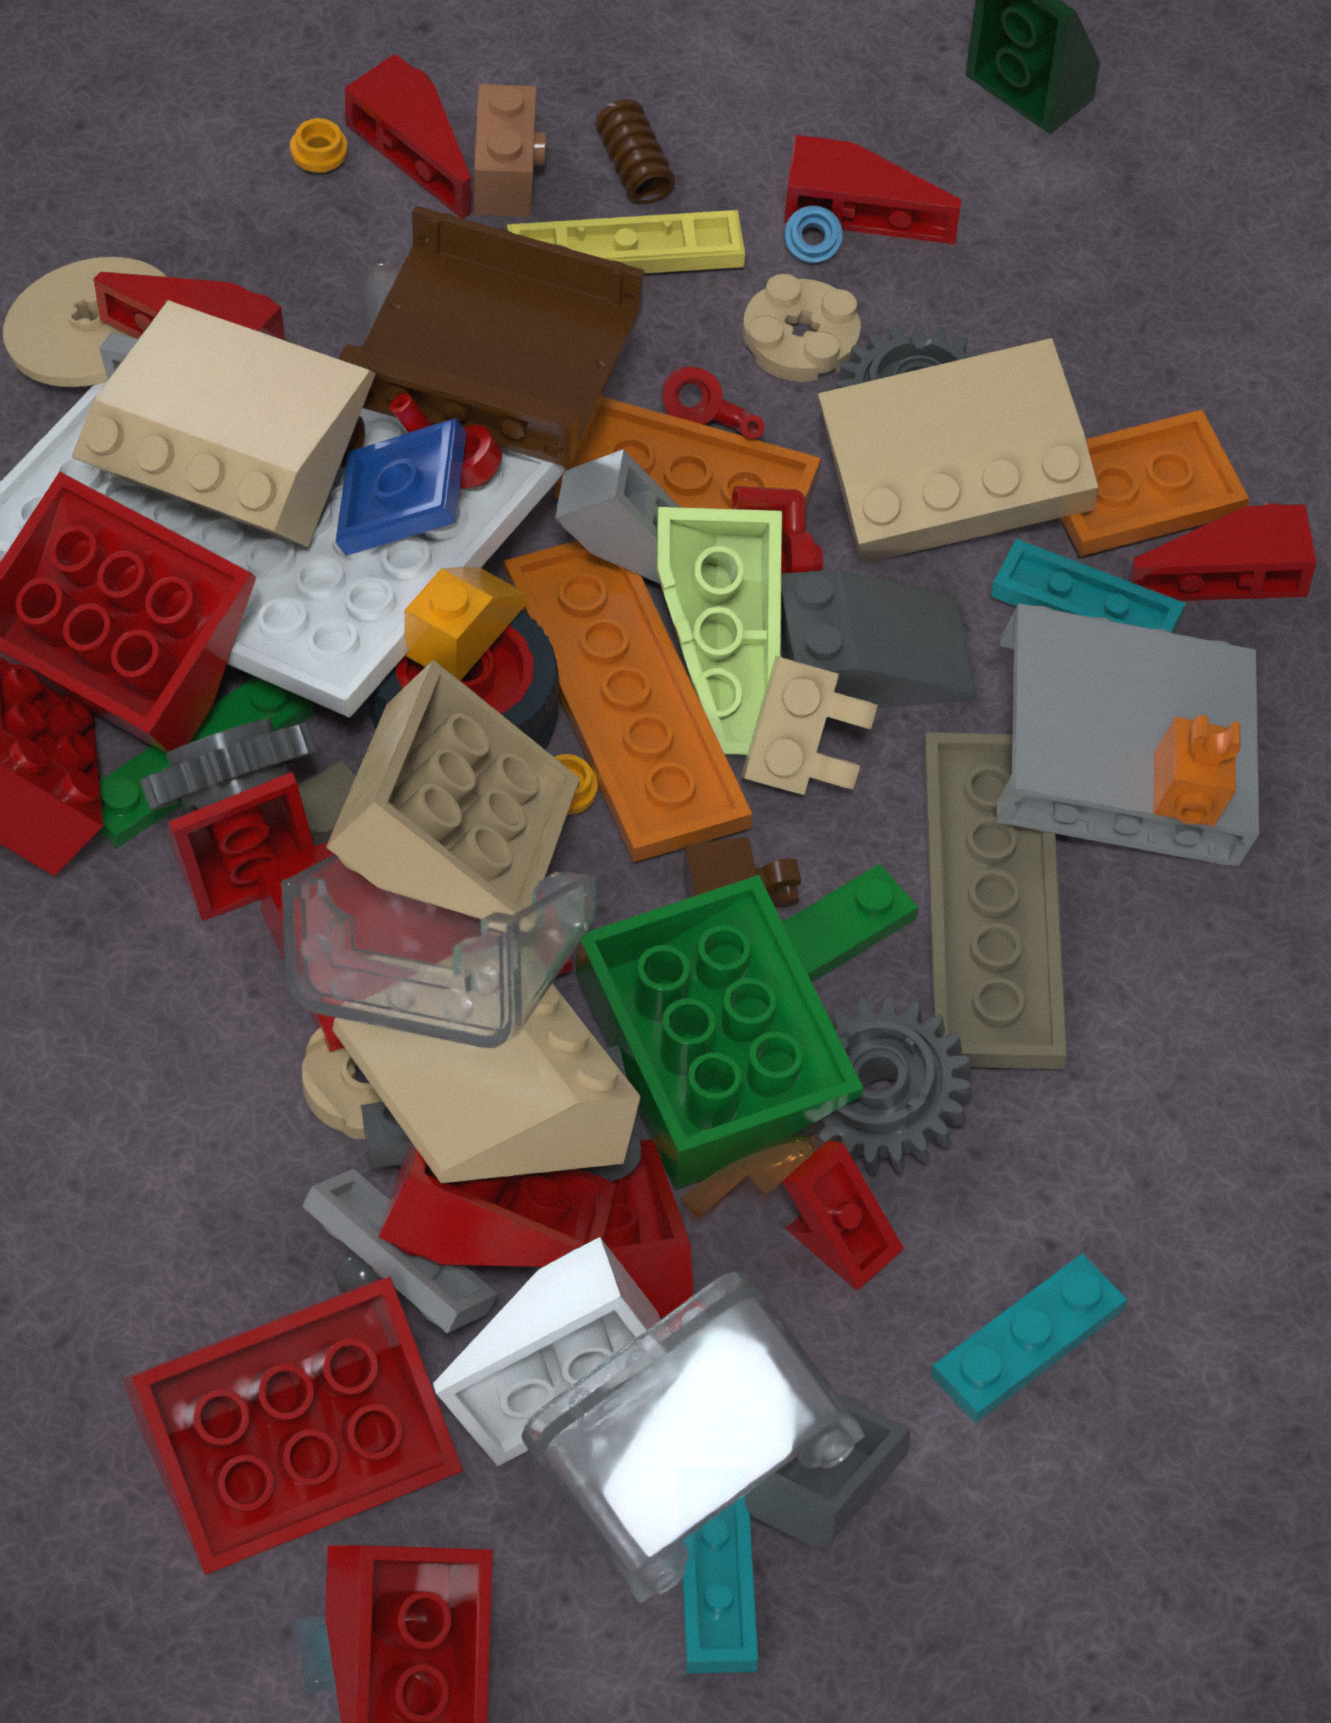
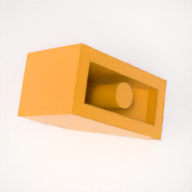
[404,567,529,681]

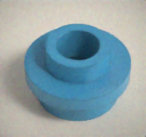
[784,206,843,264]

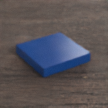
[335,418,467,556]

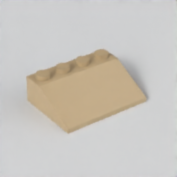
[72,300,376,547]
[818,338,1098,564]
[326,660,580,931]
[332,947,641,1183]

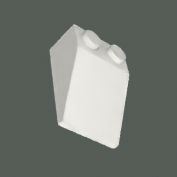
[433,1237,679,1466]

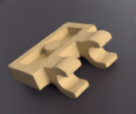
[741,656,878,795]

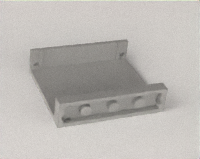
[996,603,1259,866]

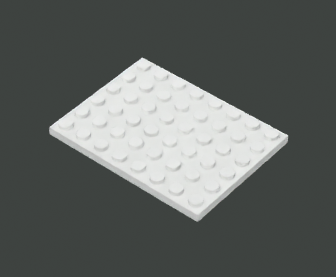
[0,382,565,718]

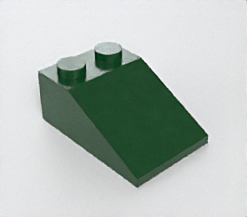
[965,0,1100,135]

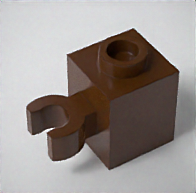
[683,837,801,907]

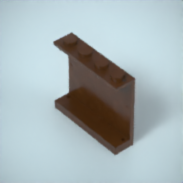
[338,205,644,468]

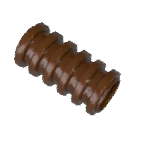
[595,99,676,204]

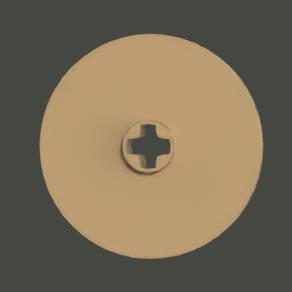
[3,257,166,387]

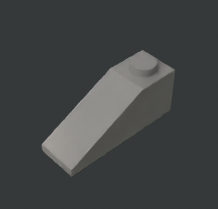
[555,449,681,584]

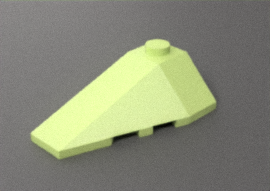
[656,507,782,756]

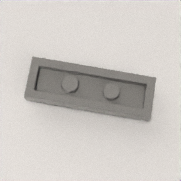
[302,1169,498,1334]

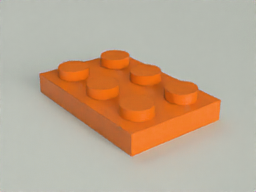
[1061,409,1249,557]

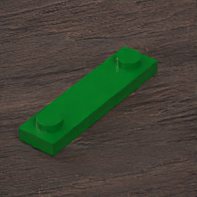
[99,676,314,849]
[782,864,919,983]

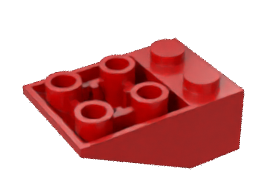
[0,657,103,876]

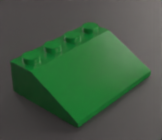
[576,875,864,1189]

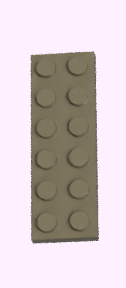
[923,732,1067,1070]

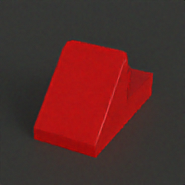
[782,1140,904,1290]

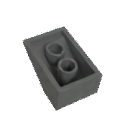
[780,569,976,708]

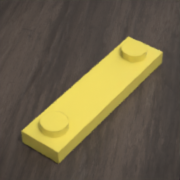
[507,210,745,273]

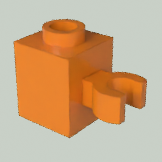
[1153,715,1241,826]

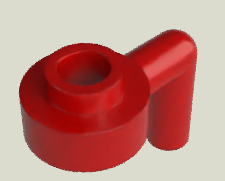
[660,366,765,439]
[390,393,503,489]
[731,486,823,574]

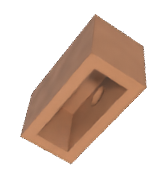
[474,84,546,217]

